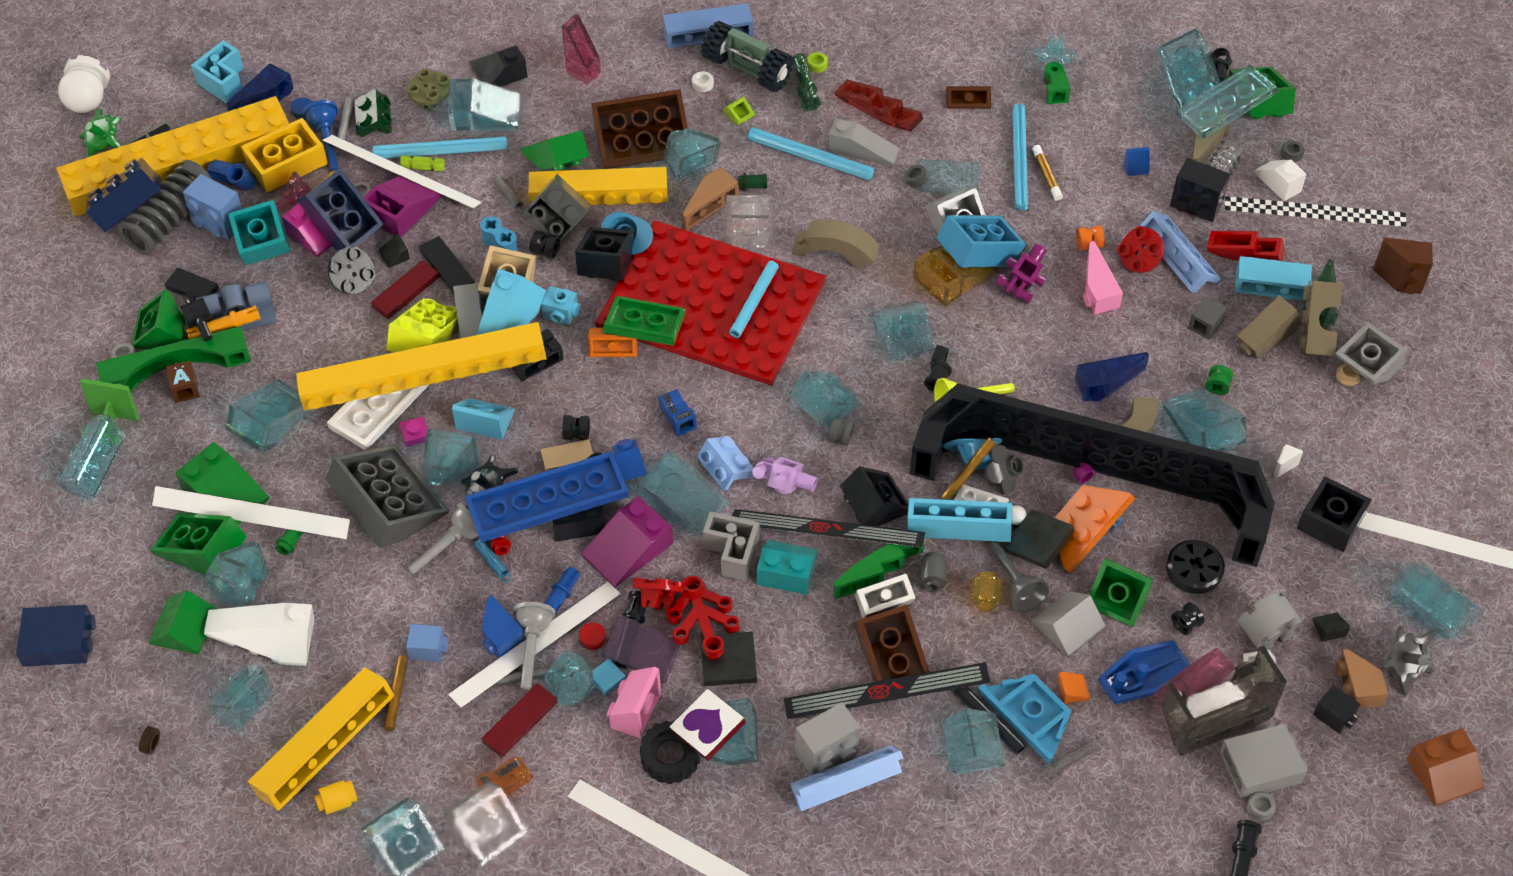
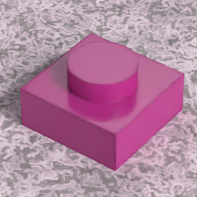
[399,416,430,447]

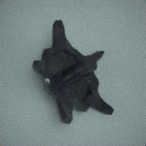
[461,455,519,510]

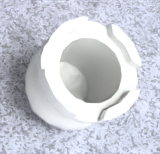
[58,55,111,113]

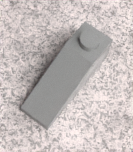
[828,118,900,167]

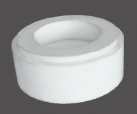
[692,71,714,92]

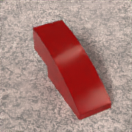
[1207,231,1285,261]

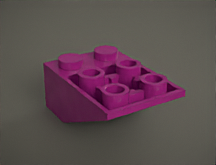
[363,176,443,237]

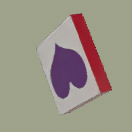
[670,689,746,761]

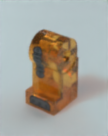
[476,757,533,807]

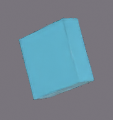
[588,659,626,696]

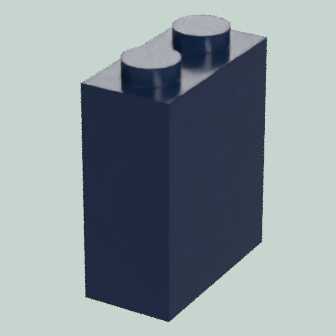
[16,605,96,667]

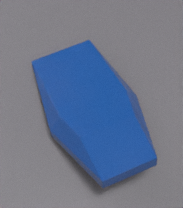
[1098,640,1195,705]

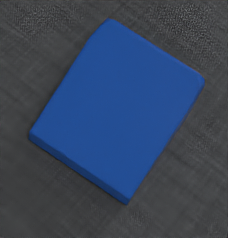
[1124,147,1150,176]

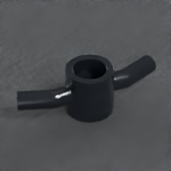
[180,292,213,341]

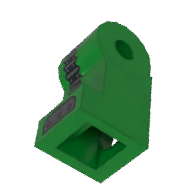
[1043,62,1071,105]

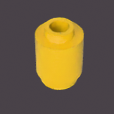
[314,780,358,815]

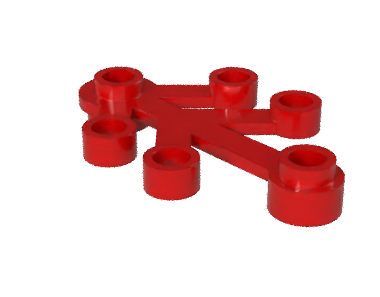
[666,575,740,660]

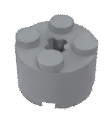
[1238,592,1303,651]

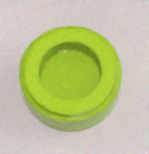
[806,52,828,73]

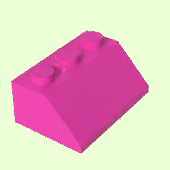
[282,203,332,257]

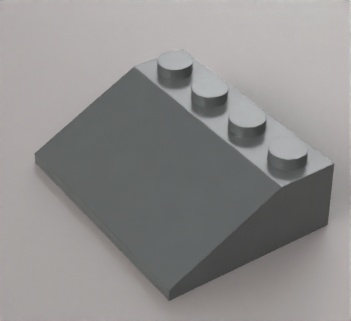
[325,444,449,548]

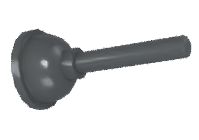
[987,541,1049,612]

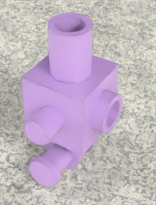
[752,457,818,494]

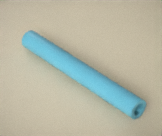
[729,261,779,338]

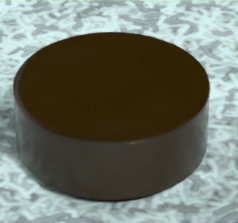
[139,726,160,755]

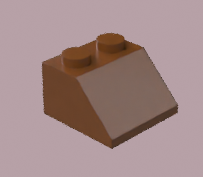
[1407,728,1484,806]

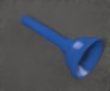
[302,100,339,171]

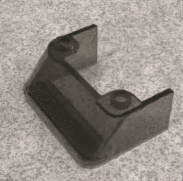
[1161,646,1287,756]

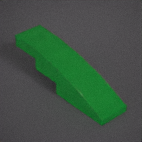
[833,540,924,599]

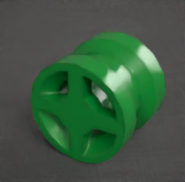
[1205,365,1234,396]

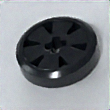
[1166,540,1225,594]

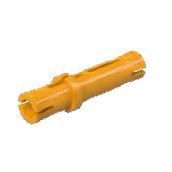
[186,305,261,339]

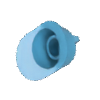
[601,212,653,255]
[943,438,1002,470]

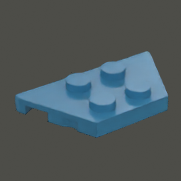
[977,674,1072,764]

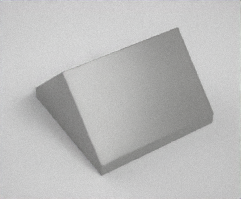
[1031,591,1106,657]

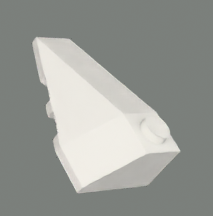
[204,603,314,666]

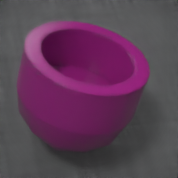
[1073,462,1095,485]

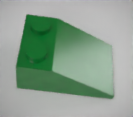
[1229,66,1296,119]
[175,441,270,525]
[150,513,247,575]

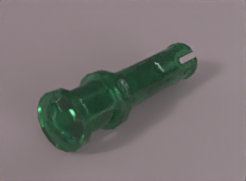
[793,53,821,111]

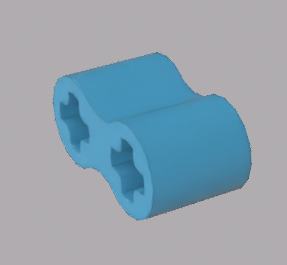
[480,216,518,252]

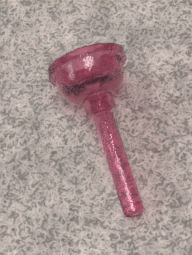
[275,171,310,211]

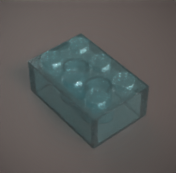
[1157,27,1223,110]

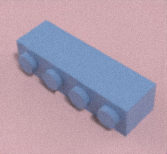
[663,3,753,48]

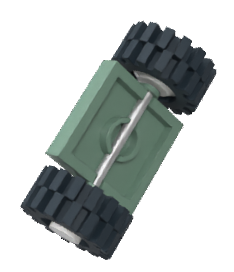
[701,21,794,92]

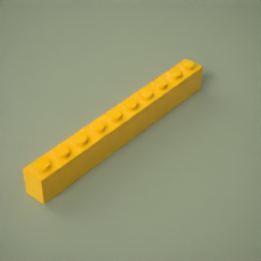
[296,322,547,411]

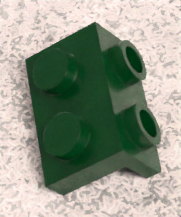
[355,88,392,137]

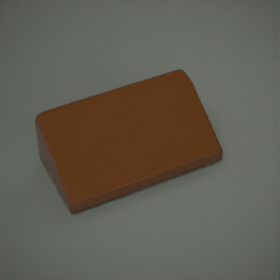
[946,86,991,109]

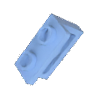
[697,436,754,490]

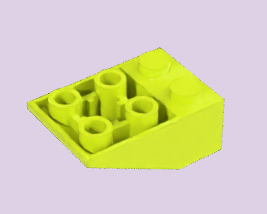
[386,298,459,352]

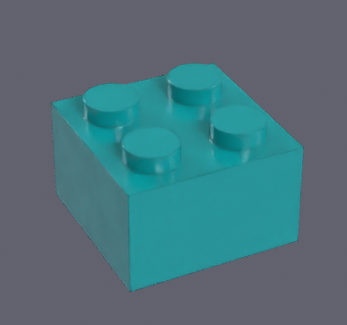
[228,200,291,265]

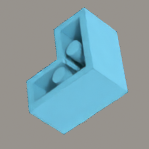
[191,40,244,104]

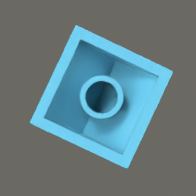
[452,398,515,440]

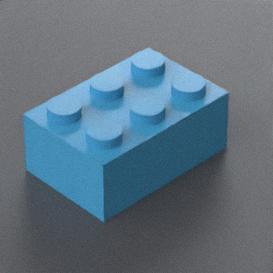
[937,215,1026,268]

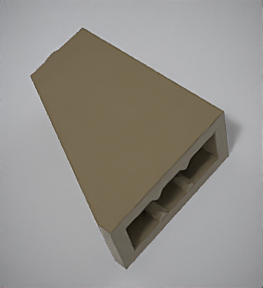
[1238,295,1302,359]

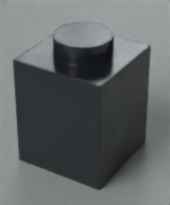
[1313,685,1361,734]

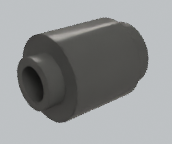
[920,552,947,592]

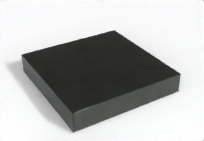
[1003,509,1075,569]
[700,632,757,686]

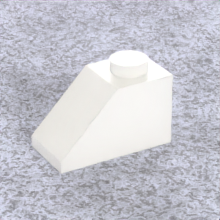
[1254,160,1307,201]

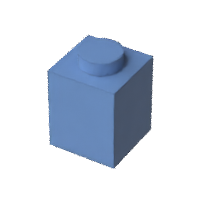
[406,624,448,662]

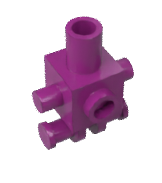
[995,244,1047,304]

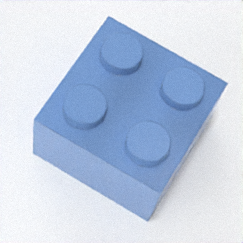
[183,174,242,240]

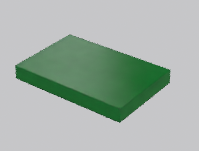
[603,296,686,346]

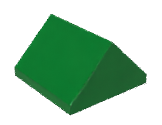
[1089,558,1153,627]
[148,590,217,655]

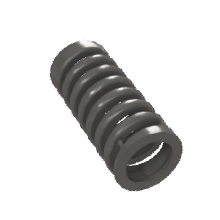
[117,160,212,255]

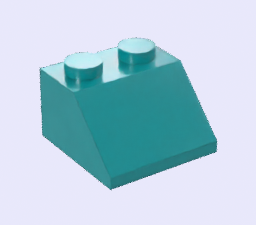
[757,540,818,595]

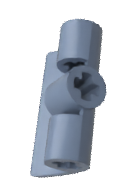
[195,281,277,331]

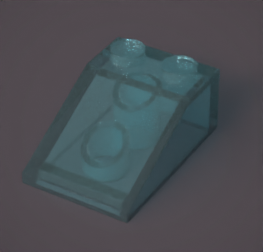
[225,379,311,453]
[1162,388,1246,452]
[637,450,729,538]

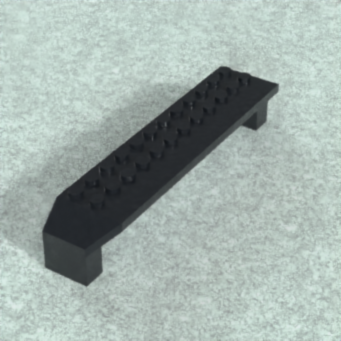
[910,383,1275,567]

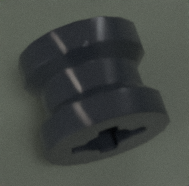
[1171,602,1205,636]

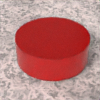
[579,622,606,650]

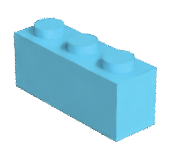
[1235,256,1312,301]

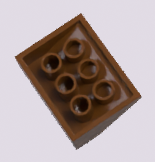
[591,89,693,169]

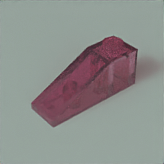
[562,14,601,84]

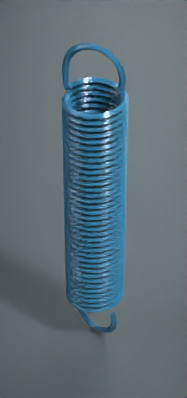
[471,539,511,583]

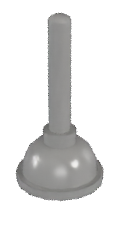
[408,503,478,574]
[513,602,555,690]

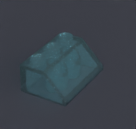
[58,414,126,501]
[1389,562,1484,639]

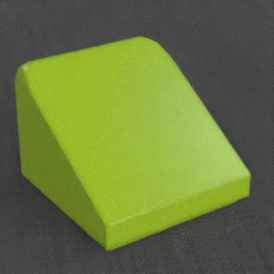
[722,96,756,126]

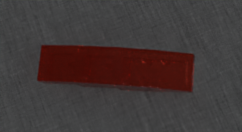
[834,79,923,132]

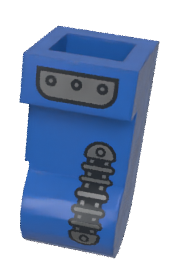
[658,389,697,437]

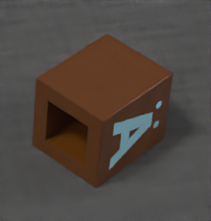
[166,361,200,403]

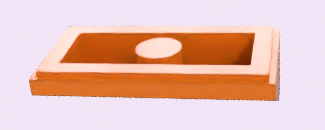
[588,328,638,357]

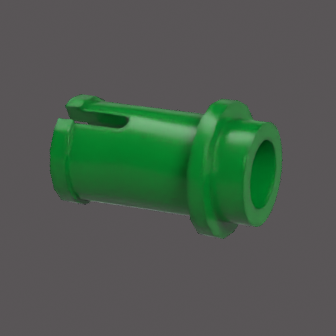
[275,529,304,555]

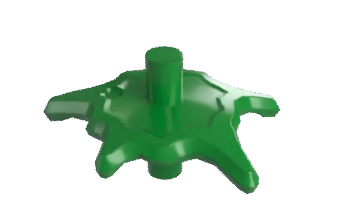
[79,109,121,157]

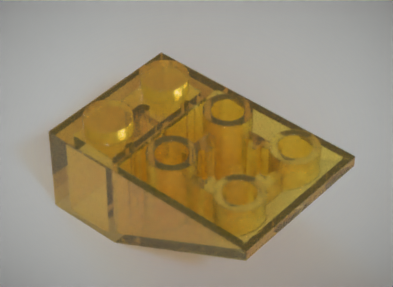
[913,246,997,306]

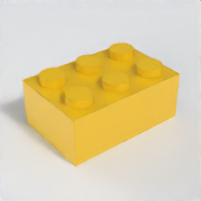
[241,118,328,193]

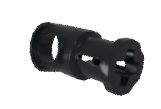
[1208,48,1232,88]
[924,344,952,392]

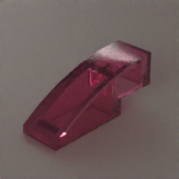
[1154,648,1236,718]

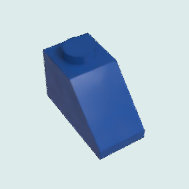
[612,439,647,481]
[482,595,525,658]

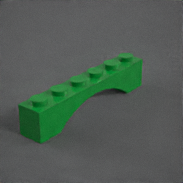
[96,326,251,392]

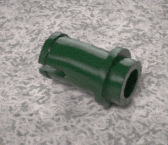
[738,173,767,191]

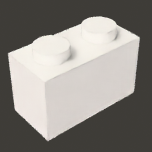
[855,574,915,618]

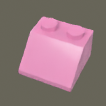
[607,667,661,738]

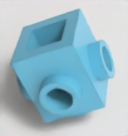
[541,286,580,325]

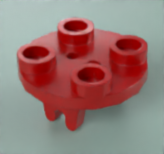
[1117,226,1164,274]
[632,578,684,610]

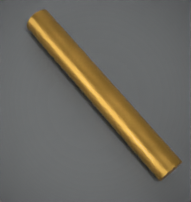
[941,437,996,500]
[384,655,408,731]

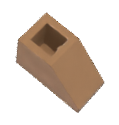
[1336,649,1388,709]

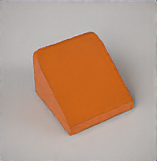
[1057,672,1090,704]

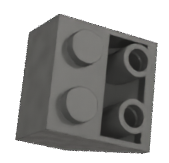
[523,174,591,241]

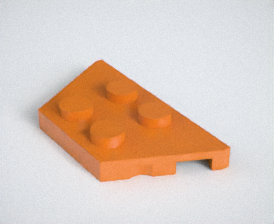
[1055,485,1136,573]

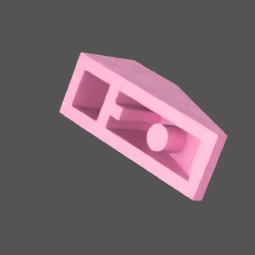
[1083,241,1123,315]

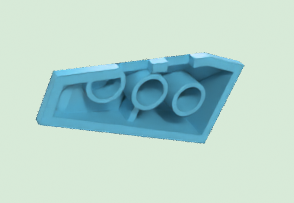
[477,269,546,372]

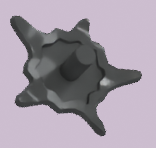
[1381,625,1437,696]

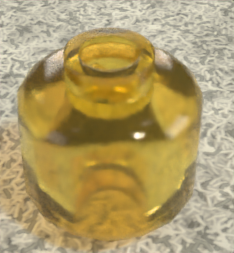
[969,571,1004,612]

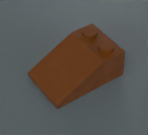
[853,604,930,682]

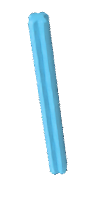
[1013,104,1028,211]
[748,127,874,180]
[372,136,508,158]

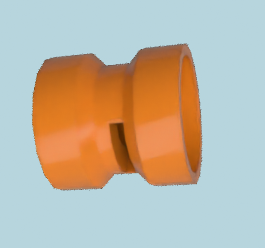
[1076,225,1104,251]

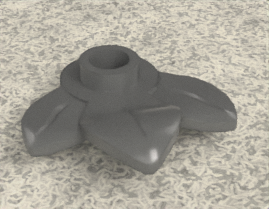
[985,445,1024,495]

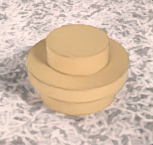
[1336,363,1361,386]

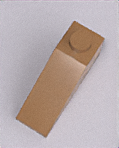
[682,167,739,230]

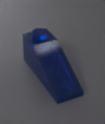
[226,63,294,111]
[1075,352,1149,402]

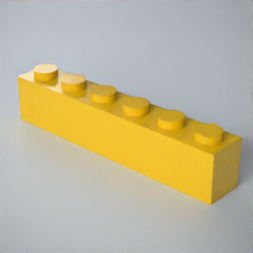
[528,167,668,205]
[247,667,395,811]

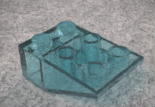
[448,79,520,130]

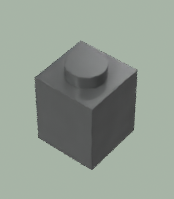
[1188,296,1227,340]

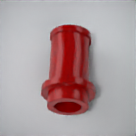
[491,535,511,555]

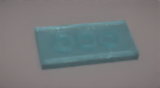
[1176,64,1278,139]

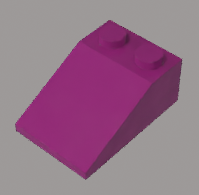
[581,496,673,588]

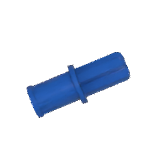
[544,567,580,615]

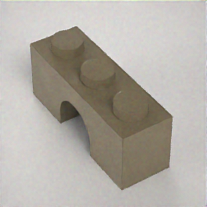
[1298,281,1342,356]

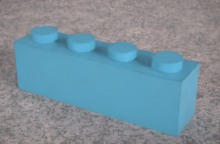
[908,498,1013,542]

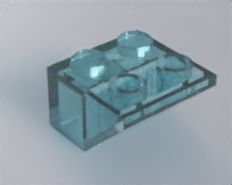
[789,371,862,426]
[205,541,268,608]

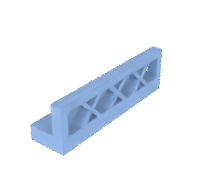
[1140,211,1221,293]
[790,745,903,811]

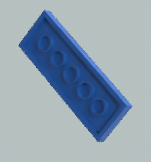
[465,451,629,543]

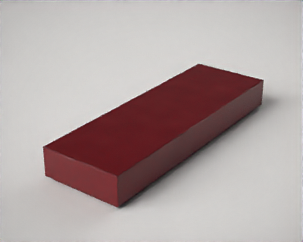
[371,261,439,319]
[481,683,558,758]

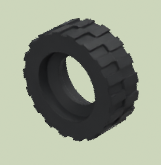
[640,721,700,784]

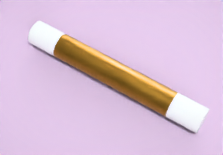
[1032,145,1063,201]

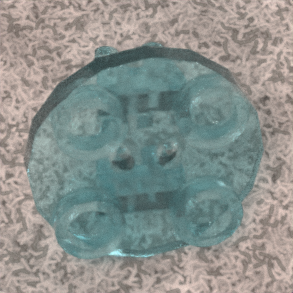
[1033,33,1077,64]
[545,651,596,706]

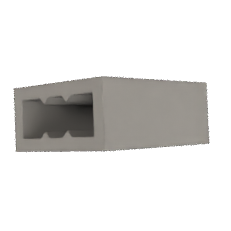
[1220,724,1308,799]

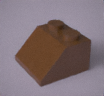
[1373,237,1433,294]

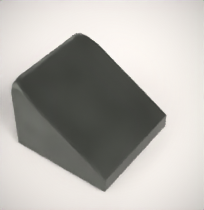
[379,233,410,268]
[1312,612,1350,642]

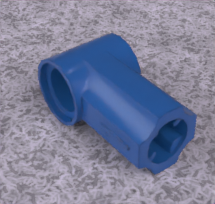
[207,159,256,191]

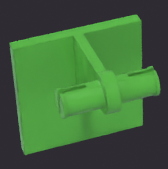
[80,378,139,446]

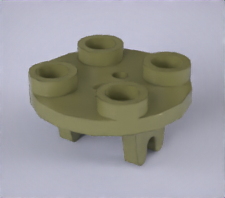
[407,69,452,111]

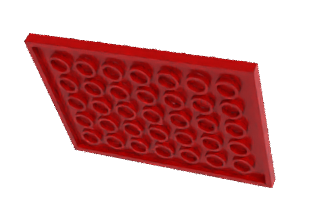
[595,220,826,386]

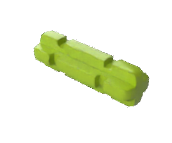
[400,155,445,172]

